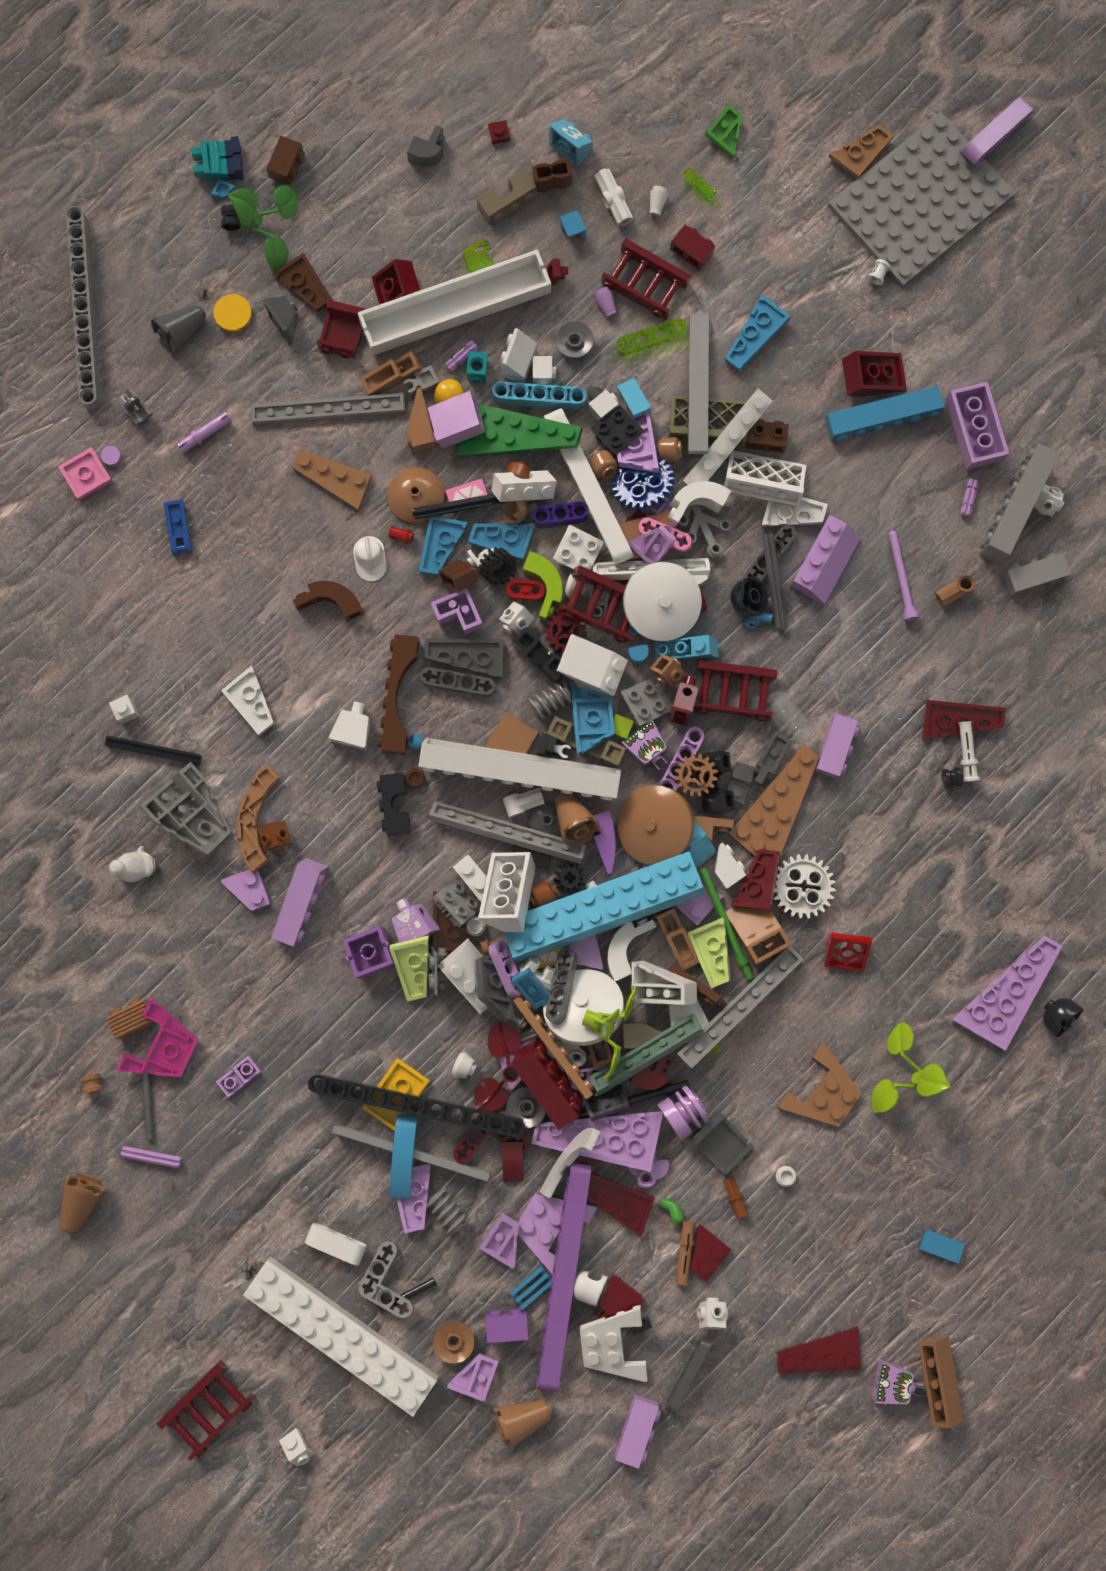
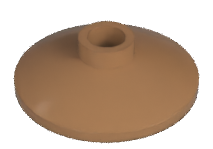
[433,1321,474,1364]

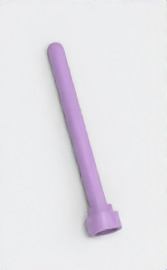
[889,531,920,622]

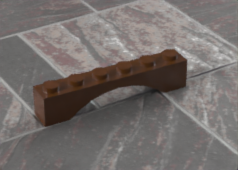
[378,634,420,756]

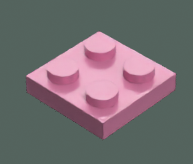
[58,447,112,500]

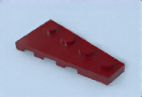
[587,1173,655,1236]
[777,1326,861,1374]

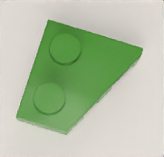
[704,104,743,158]

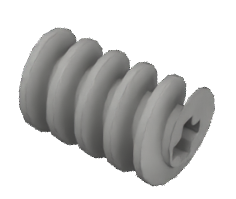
[528,680,572,719]
[427,1187,469,1235]

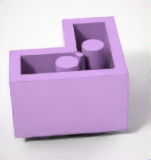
[431,588,483,636]

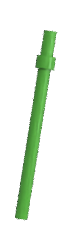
[698,867,754,980]

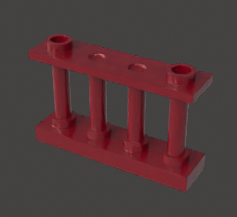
[601,238,691,320]
[557,565,634,643]
[693,660,778,722]
[157,1359,255,1461]

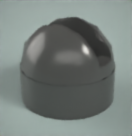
[587,386,604,401]

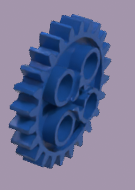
[612,456,675,512]

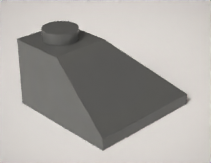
[263,296,298,346]

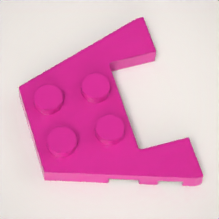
[116,998,198,1077]

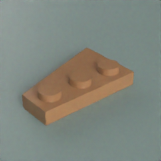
[829,125,894,179]

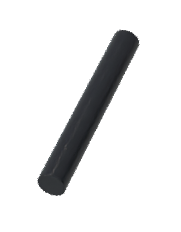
[378,1277,437,1314]

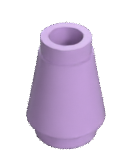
[594,287,617,318]

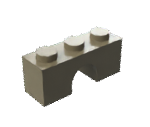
[476,169,536,225]

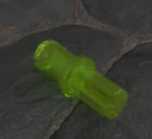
[683,168,717,201]

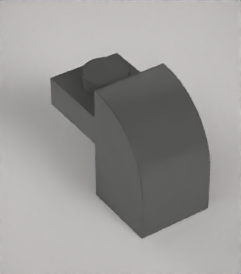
[407,125,445,167]

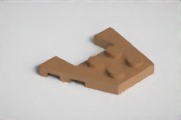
[777,1042,862,1127]

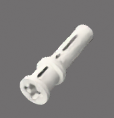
[959,721,980,782]

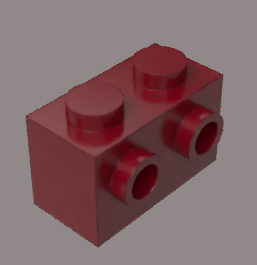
[670,224,715,271]

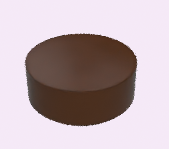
[405,768,425,789]

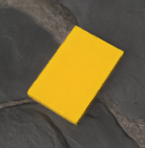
[362,1058,430,1131]

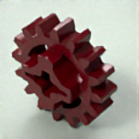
[545,612,587,654]

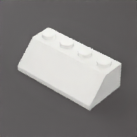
[478,852,536,932]

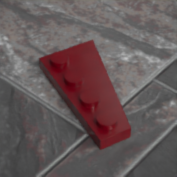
[922,700,1006,739]

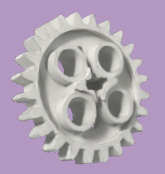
[773,854,836,919]

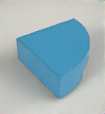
[210,179,237,199]

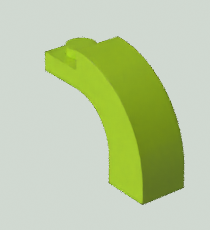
[523,551,563,622]

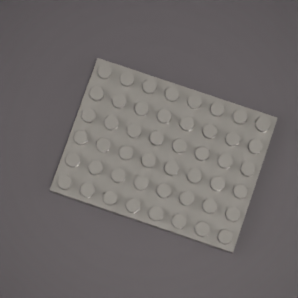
[828,112,1016,288]

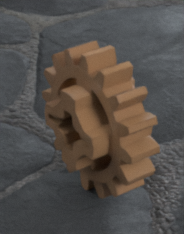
[675,753,718,797]

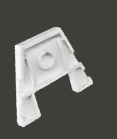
[580,1305,648,1382]

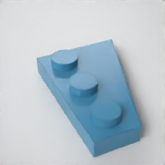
[468,523,535,561]

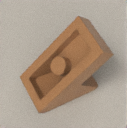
[694,816,734,842]

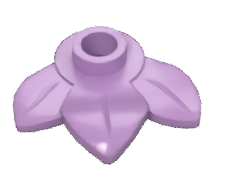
[628,1154,669,1188]

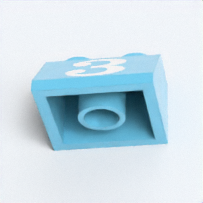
[549,119,593,167]

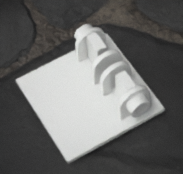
[553,524,604,570]

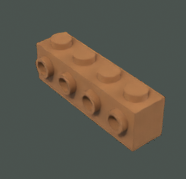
[918,1336,964,1428]

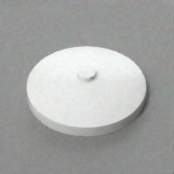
[623,562,702,641]
[543,969,624,1046]

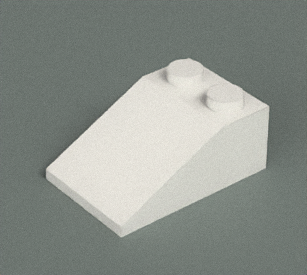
[557,634,628,696]

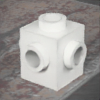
[1034,484,1064,517]
[499,602,535,635]
[697,1298,728,1330]

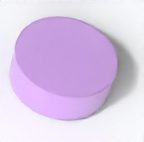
[101,446,122,467]

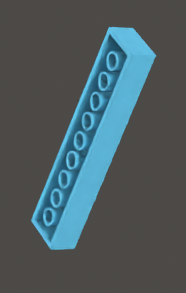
[504,851,705,964]

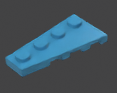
[725,294,791,372]

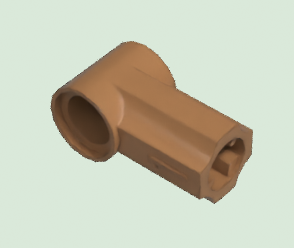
[935,575,975,607]

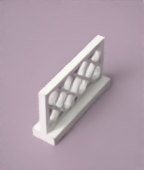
[724,450,806,506]

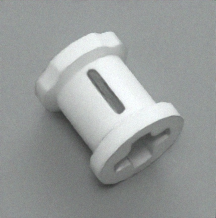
[868,259,891,285]

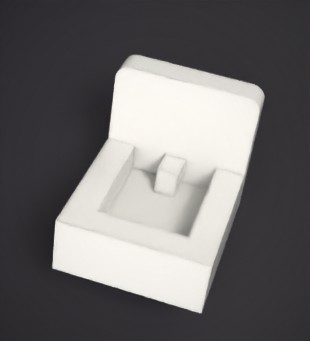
[279,1428,314,1466]

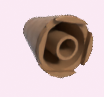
[554,791,600,846]
[59,1173,106,1234]
[492,1400,553,1450]

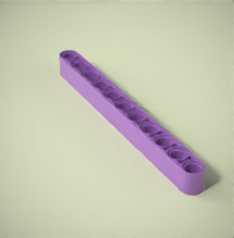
[536,1163,591,1391]

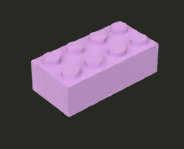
[945,382,1009,470]

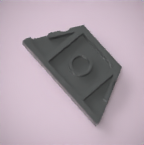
[475,947,515,1023]

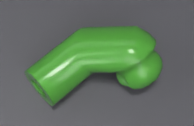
[659,1197,684,1226]

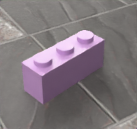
[814,713,859,779]
[614,1394,661,1469]

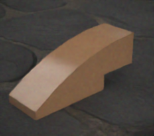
[360,351,423,395]
[654,906,699,970]

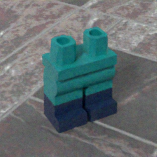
[191,136,244,182]

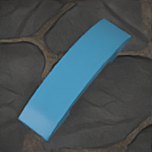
[389,1114,418,1199]

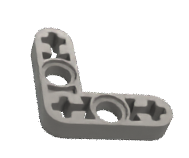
[359,1241,414,1318]

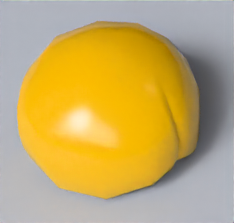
[434,379,464,404]

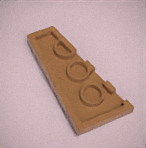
[292,450,372,511]

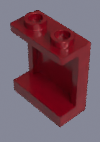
[317,300,365,359]

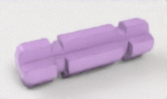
[445,341,478,372]
[960,479,979,517]

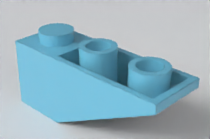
[655,635,719,661]

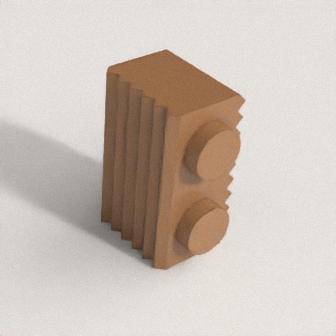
[106,998,155,1040]

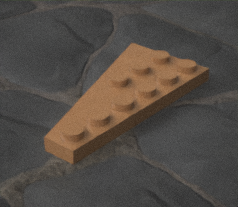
[728,745,819,857]

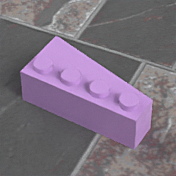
[271,858,328,947]

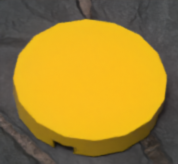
[214,294,252,333]

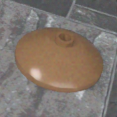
[387,467,445,524]

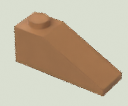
[406,387,436,453]

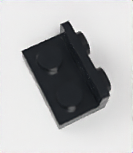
[583,1084,630,1122]

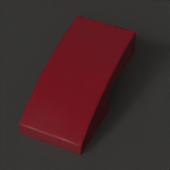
[502,1141,523,1182]

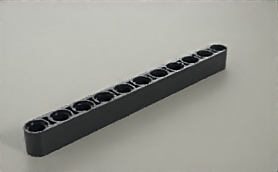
[308,1074,526,1137]

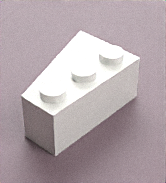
[632,961,697,1005]

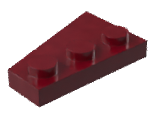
[731,849,780,911]

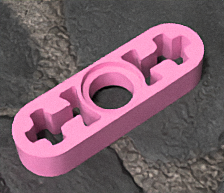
[639,518,692,552]

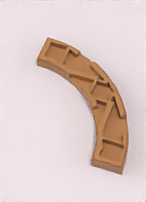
[237,764,281,874]

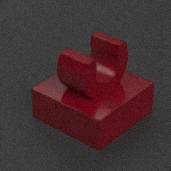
[546,258,569,285]

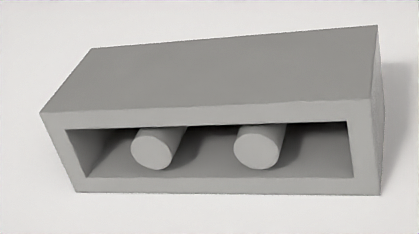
[1003,552,1071,597]

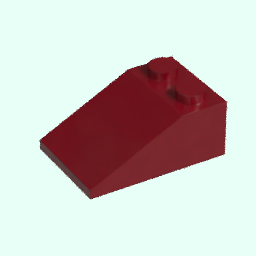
[842,351,907,396]

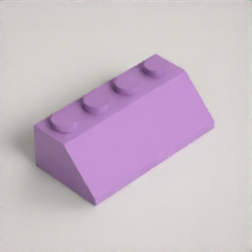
[790,515,861,605]

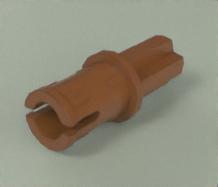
[723,1176,748,1219]

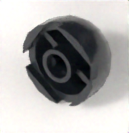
[730,576,769,617]
[1043,998,1084,1038]

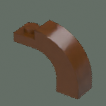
[293,581,364,622]

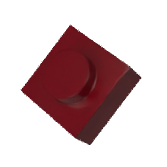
[488,120,510,145]

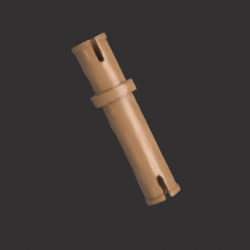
[675,1220,696,1285]

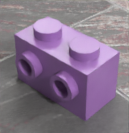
[485,1308,529,1343]

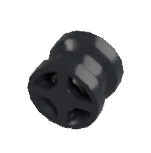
[941,767,963,789]

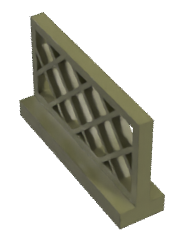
[669,395,747,448]

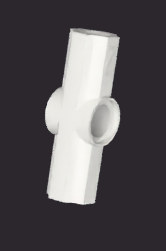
[594,168,633,227]

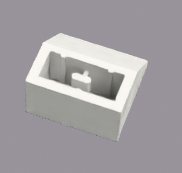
[500,328,537,383]

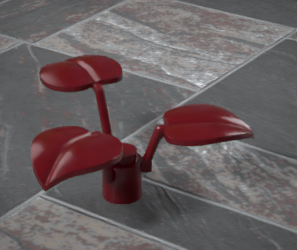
[475,1021,565,1111]

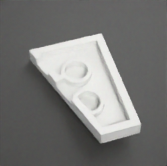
[761,497,828,527]

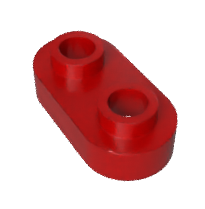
[506,579,545,601]

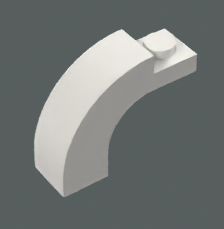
[667,481,731,528]
[607,918,656,981]

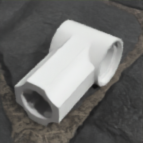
[502,788,545,818]

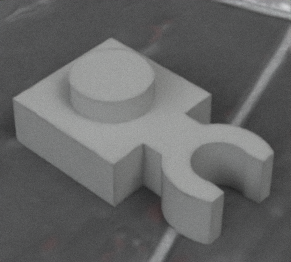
[403,365,440,395]

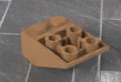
[726,907,791,965]

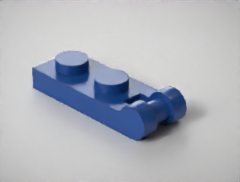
[164,499,193,556]

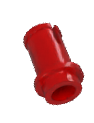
[388,526,414,545]

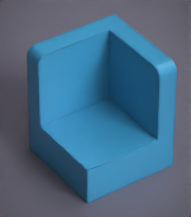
[560,210,586,239]

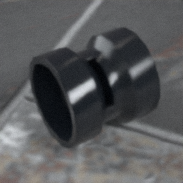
[221,204,241,231]

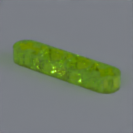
[616,318,687,356]

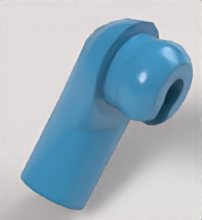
[745,613,773,630]

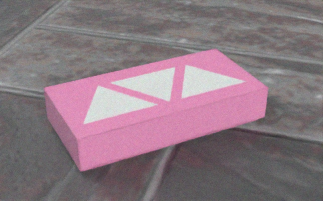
[445,479,488,502]

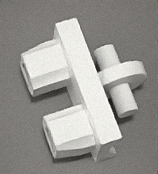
[518,957,555,990]

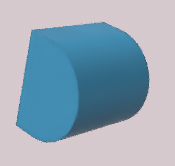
[627,645,648,665]

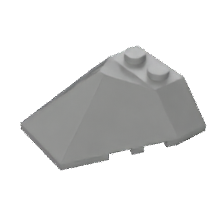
[139,762,231,856]

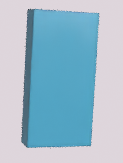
[617,378,651,419]

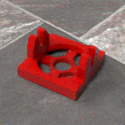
[824,932,872,972]

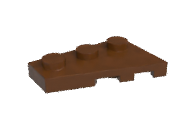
[272,253,333,312]
[433,891,469,952]
[668,963,727,1010]

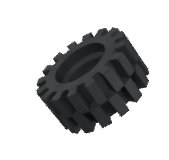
[479,547,517,586]

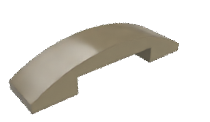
[547,716,627,766]

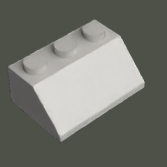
[438,939,488,1014]

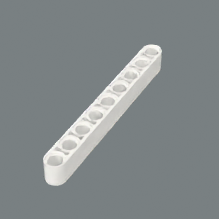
[544,408,634,565]

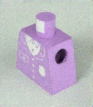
[392,898,440,943]

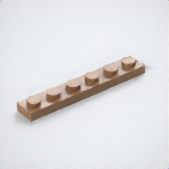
[513,996,593,1101]

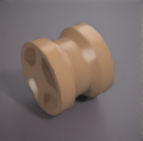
[79,1073,103,1094]

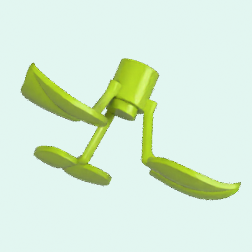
[582,986,636,1080]
[871,1022,951,1114]

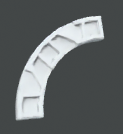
[540,1128,600,1198]

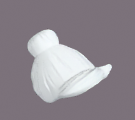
[109,846,156,883]

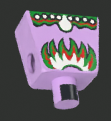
[621,720,667,770]
[872,1359,924,1404]

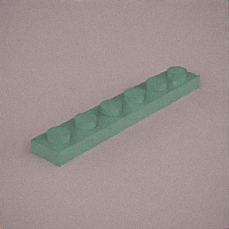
[590,1014,704,1095]

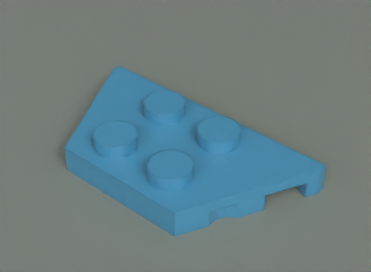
[570,683,615,755]

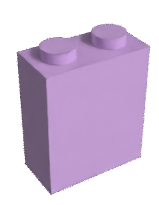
[428,391,485,449]

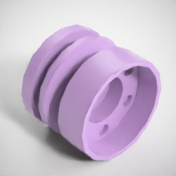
[657,1085,710,1140]

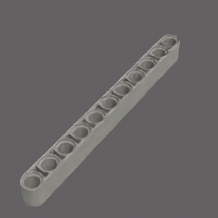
[66,206,101,411]

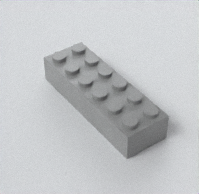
[979,443,1060,565]

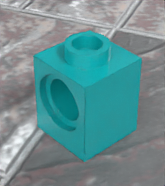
[466,351,488,383]

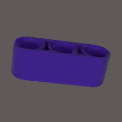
[533,501,588,529]

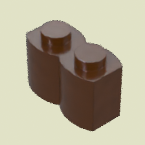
[532,160,572,192]
[438,560,479,593]

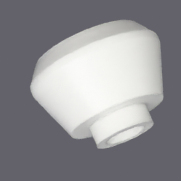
[564,574,587,598]
[451,1052,477,1079]

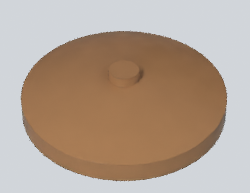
[617,785,694,865]

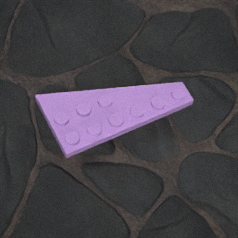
[531,1111,663,1172]

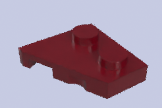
[690,1224,731,1282]

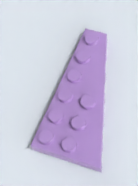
[951,936,1063,1051]

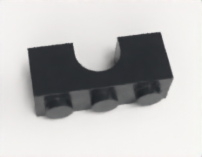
[513,627,565,683]
[699,750,735,814]
[377,773,411,836]

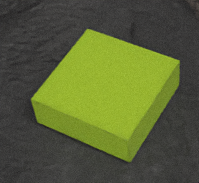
[614,714,634,739]

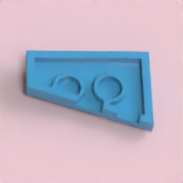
[419,516,468,576]

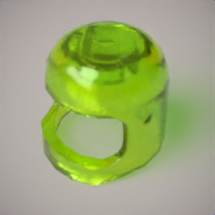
[462,240,494,273]

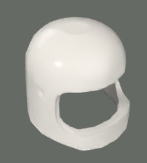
[573,1271,609,1307]

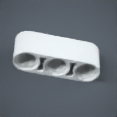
[304,1223,367,1266]

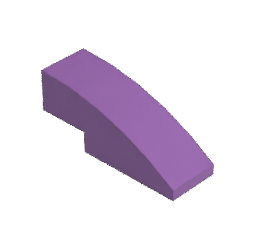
[593,810,615,876]

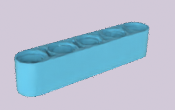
[492,382,586,410]

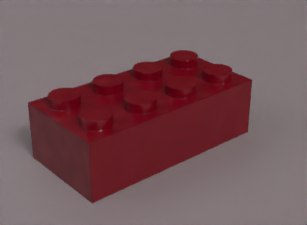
[511,1039,583,1130]

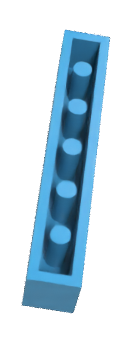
[825,386,945,442]

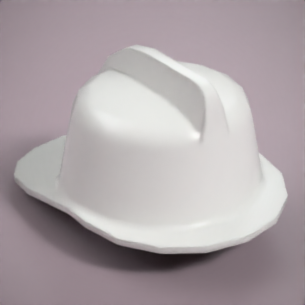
[354,536,387,582]

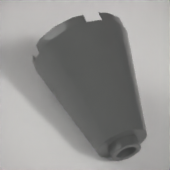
[151,305,206,353]

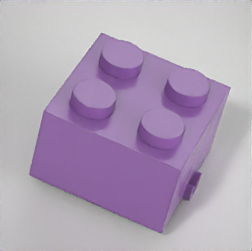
[343,926,395,980]

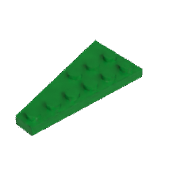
[456,404,583,459]

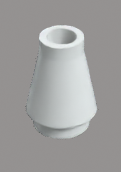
[649,186,668,217]

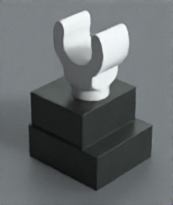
[536,733,571,759]

